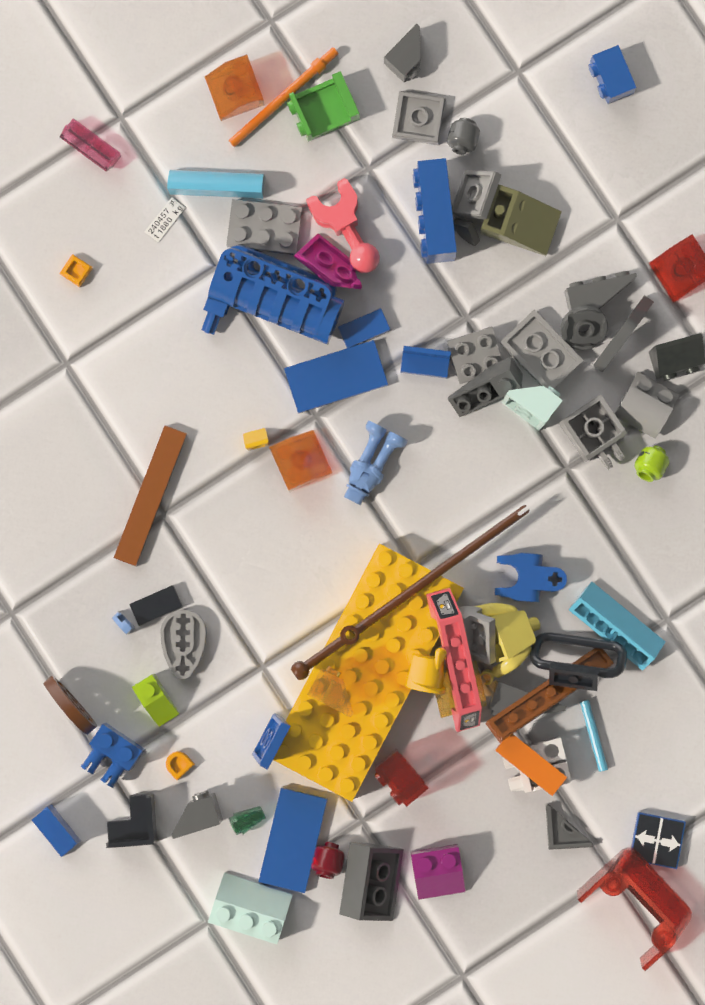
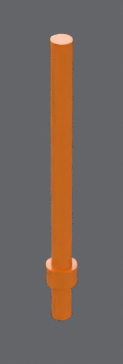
[228,47,339,147]

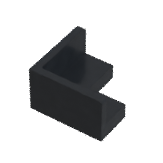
[106,794,157,848]

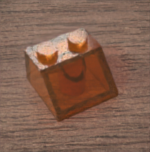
[205,54,264,121]
[269,430,332,492]

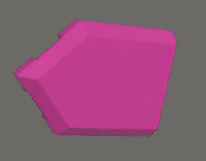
[294,234,362,289]

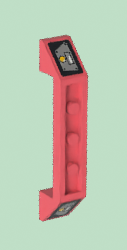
[426,588,482,732]

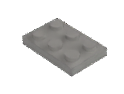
[226,199,302,255]
[500,309,584,388]

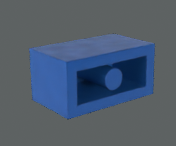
[588,45,637,104]

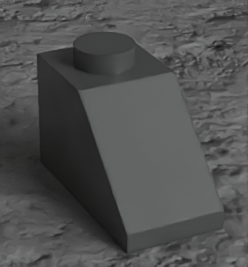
[384,23,421,82]

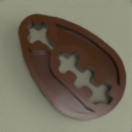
[43,675,97,735]

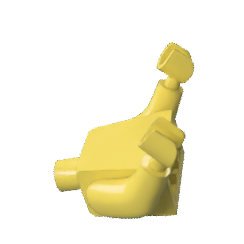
[475,603,540,685]

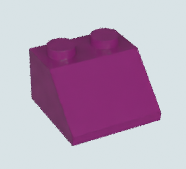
[410,844,465,900]

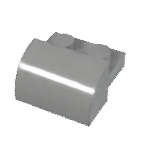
[615,372,680,438]
[458,606,496,665]

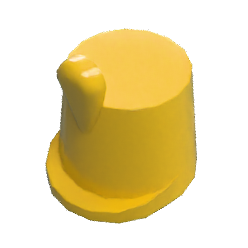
[405,648,447,694]

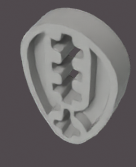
[160,610,207,679]

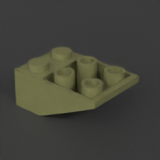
[480,184,562,256]

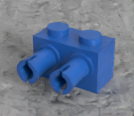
[81,723,145,788]

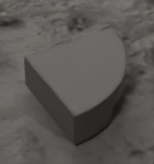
[453,218,480,246]

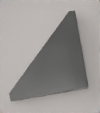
[545,804,593,850]

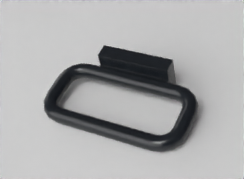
[530,632,627,691]

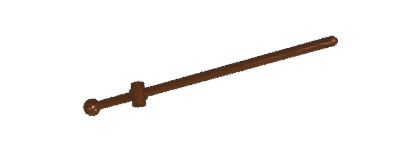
[291,505,530,680]

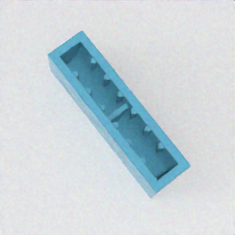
[167,170,264,199]
[569,581,666,671]

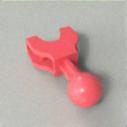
[306,178,380,273]

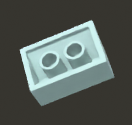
[501,386,563,431]
[208,872,293,944]

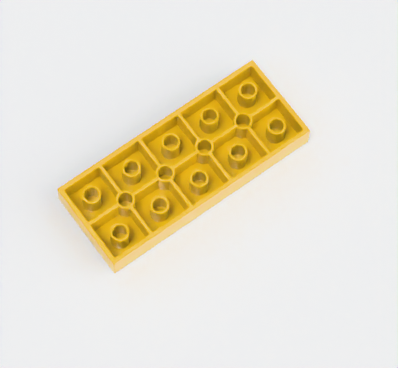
[273,543,464,802]

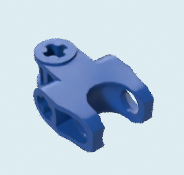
[494,553,567,602]

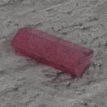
[60,118,121,171]

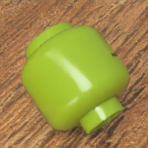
[634,445,670,482]

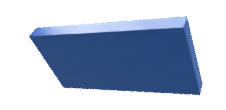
[284,340,388,414]
[258,787,328,893]

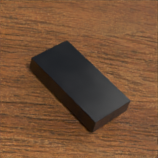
[129,585,183,626]

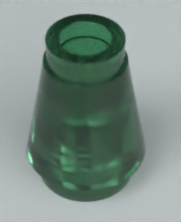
[228,805,266,836]

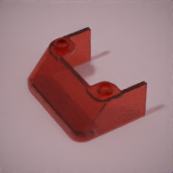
[577,848,692,971]

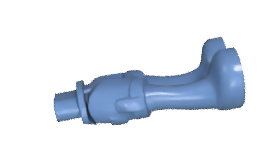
[344,421,408,506]

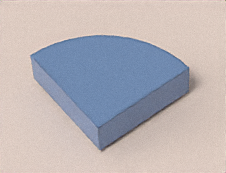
[112,612,135,634]

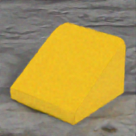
[243,428,270,451]

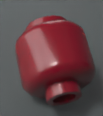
[311,842,345,879]

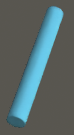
[580,700,608,772]

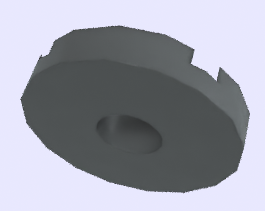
[560,305,608,350]

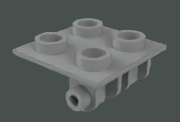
[447,326,502,384]

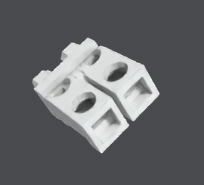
[502,736,572,793]

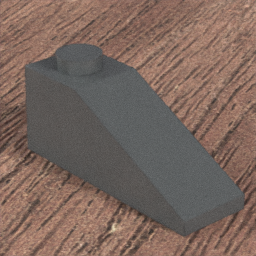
[488,681,567,716]

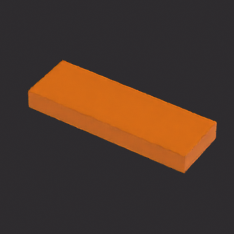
[495,734,567,796]

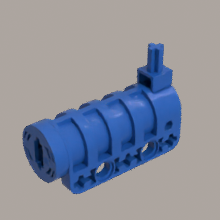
[201,245,345,345]

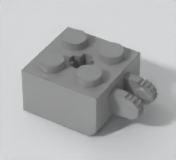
[559,394,627,470]

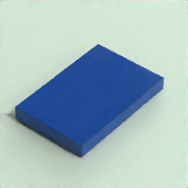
[252,713,291,770]

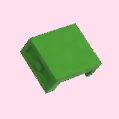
[287,71,360,142]

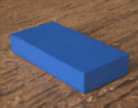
[338,308,390,348]

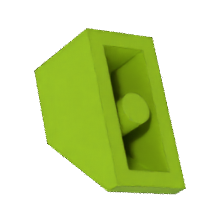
[132,674,179,727]

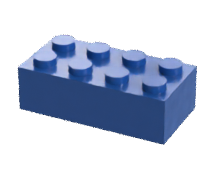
[413,158,457,264]

